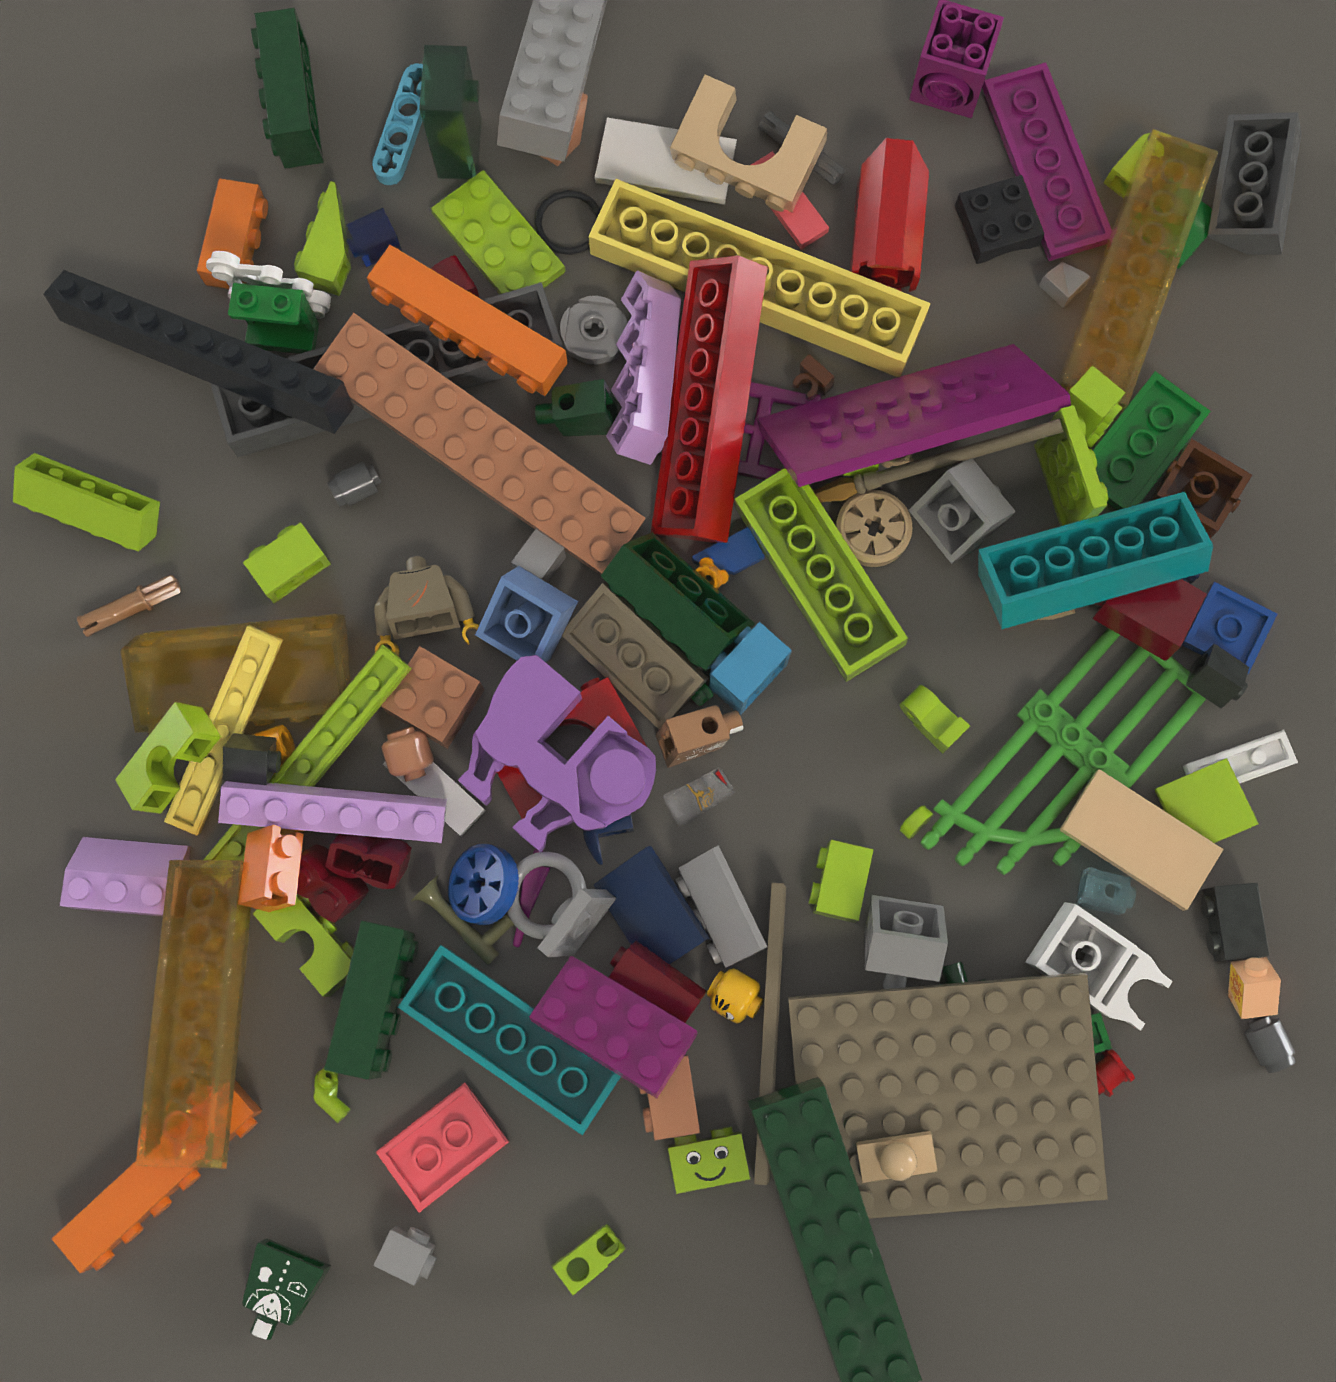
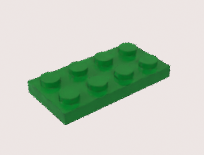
[1093,371,1211,510]

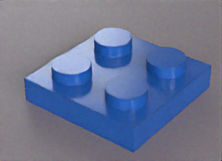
[1182,582,1278,675]

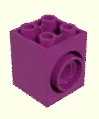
[909,0,1004,119]

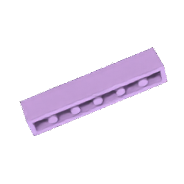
[218,781,447,843]

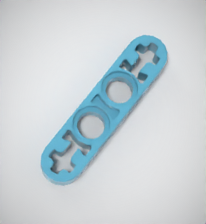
[372,63,434,185]

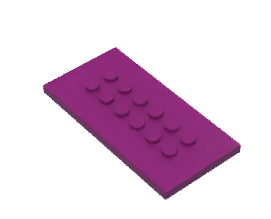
[757,344,1071,487]

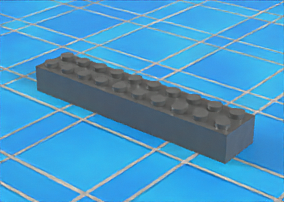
[210,282,562,457]

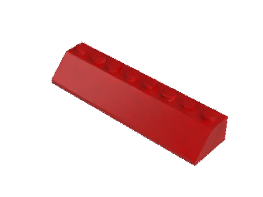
[651,255,768,543]

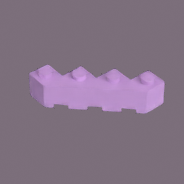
[606,271,681,465]

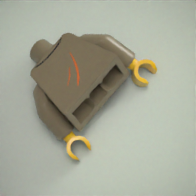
[374,556,482,656]

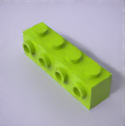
[13,453,160,552]

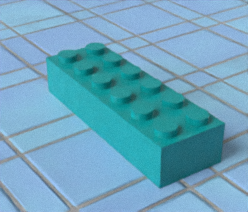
[978,491,1213,629]
[398,945,621,1135]

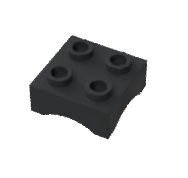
[955,175,1045,265]

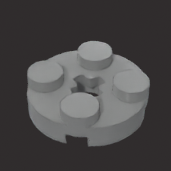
[560,296,627,365]

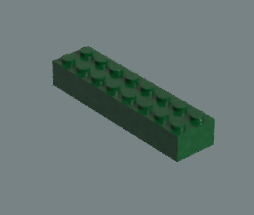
[747,1077,922,1382]

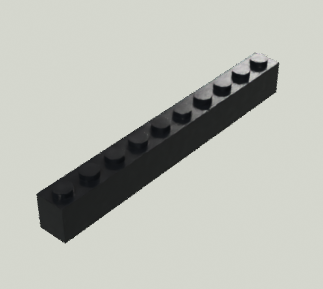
[44,270,354,434]

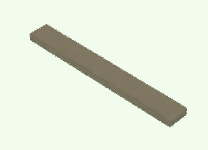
[754,883,786,1185]

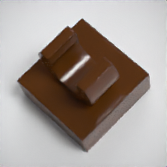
[793,354,834,401]

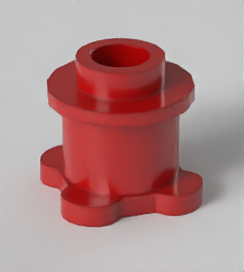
[1096,1049,1135,1097]

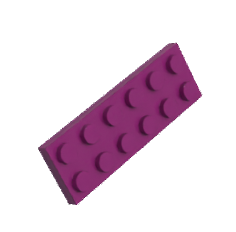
[982,62,1114,262]

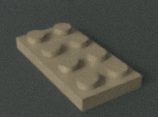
[562,582,708,729]

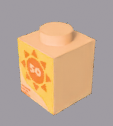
[1228,957,1281,1019]

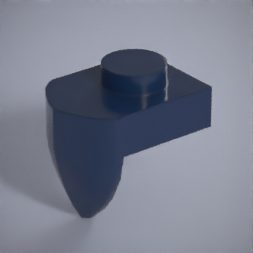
[583,815,634,865]

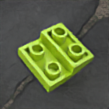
[1154,758,1259,843]

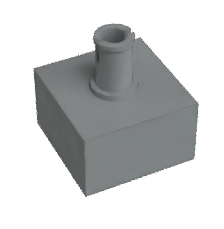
[909,459,1016,564]
[864,895,948,989]

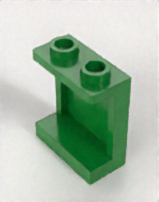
[228,283,319,354]

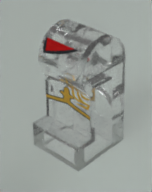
[663,767,735,828]

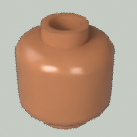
[381,726,434,782]

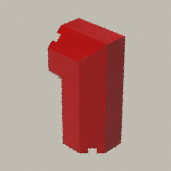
[850,138,929,292]

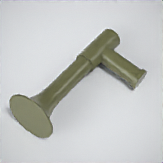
[411,875,514,965]

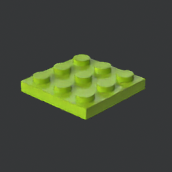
[1034,405,1108,526]

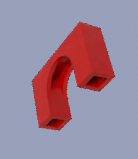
[497,677,647,819]

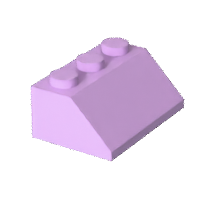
[60,837,191,918]

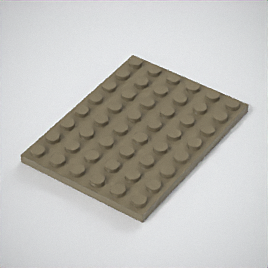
[788,972,1108,1219]

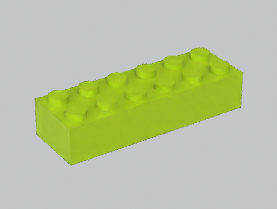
[735,468,908,682]

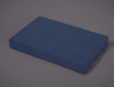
[593,845,709,964]

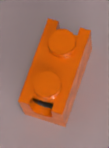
[238,825,304,912]

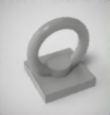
[507,851,616,957]

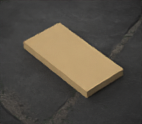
[1059,769,1224,911]

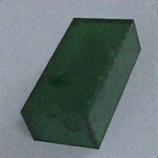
[419,45,482,180]

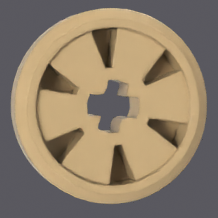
[835,490,912,567]

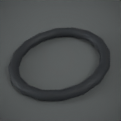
[535,190,601,255]

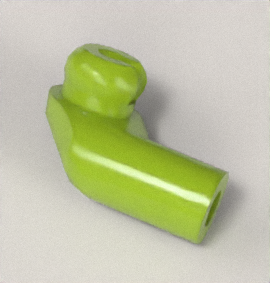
[313,1067,351,1123]

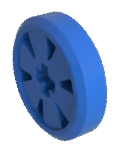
[448,844,519,925]

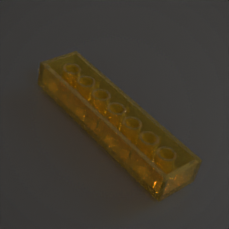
[1058,129,1218,416]
[136,860,251,1169]

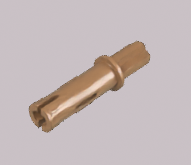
[77,575,181,637]

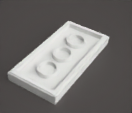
[595,117,737,205]

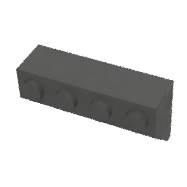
[1208,112,1302,255]

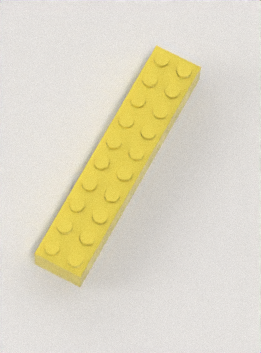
[589,179,931,377]

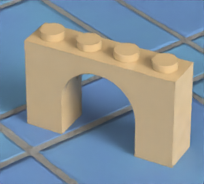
[670,75,827,212]

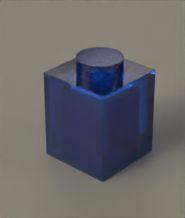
[345,208,402,267]

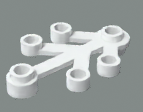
[206,251,331,319]

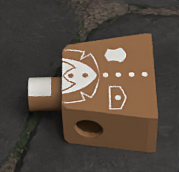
[655,705,743,768]

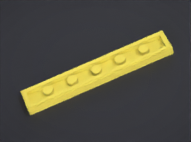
[164,625,283,836]

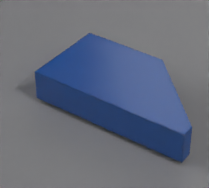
[692,527,765,575]

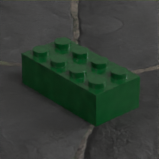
[251,8,324,169]
[601,532,755,671]
[324,920,419,1080]

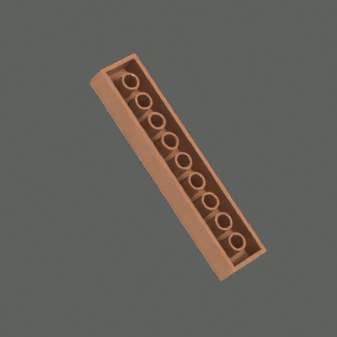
[314,312,646,576]

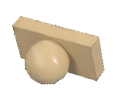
[856,1131,938,1183]

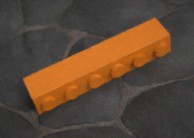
[366,245,568,396]
[52,1078,262,1273]

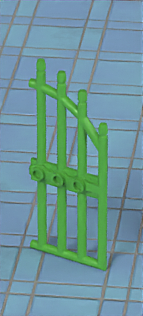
[920,628,1206,875]

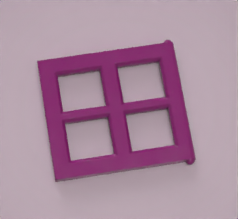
[738,382,822,480]

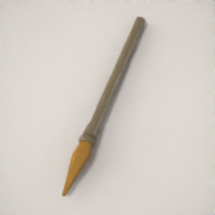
[813,419,1064,503]

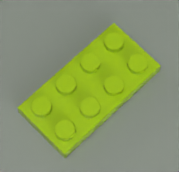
[431,170,566,295]

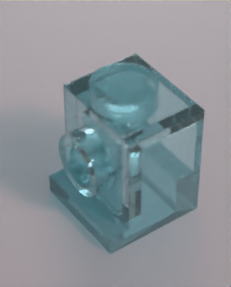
[1076,867,1136,915]

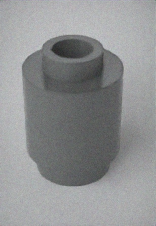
[327,461,382,507]
[1245,1016,1296,1073]

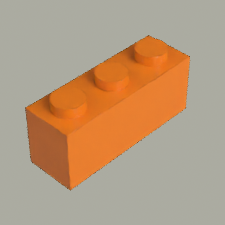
[197,178,268,289]

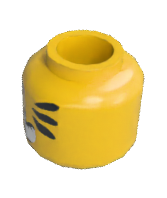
[707,968,764,1023]

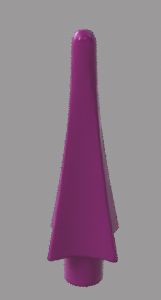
[513,849,551,947]

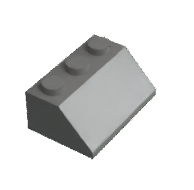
[675,845,767,969]

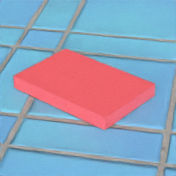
[376,1082,510,1213]

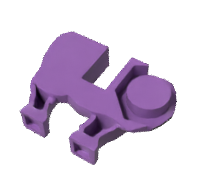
[458,655,656,853]

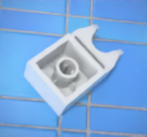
[1025,902,1173,1031]

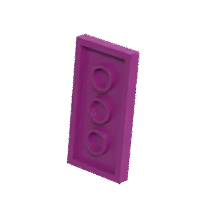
[529,956,697,1098]

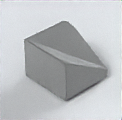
[1039,262,1091,308]

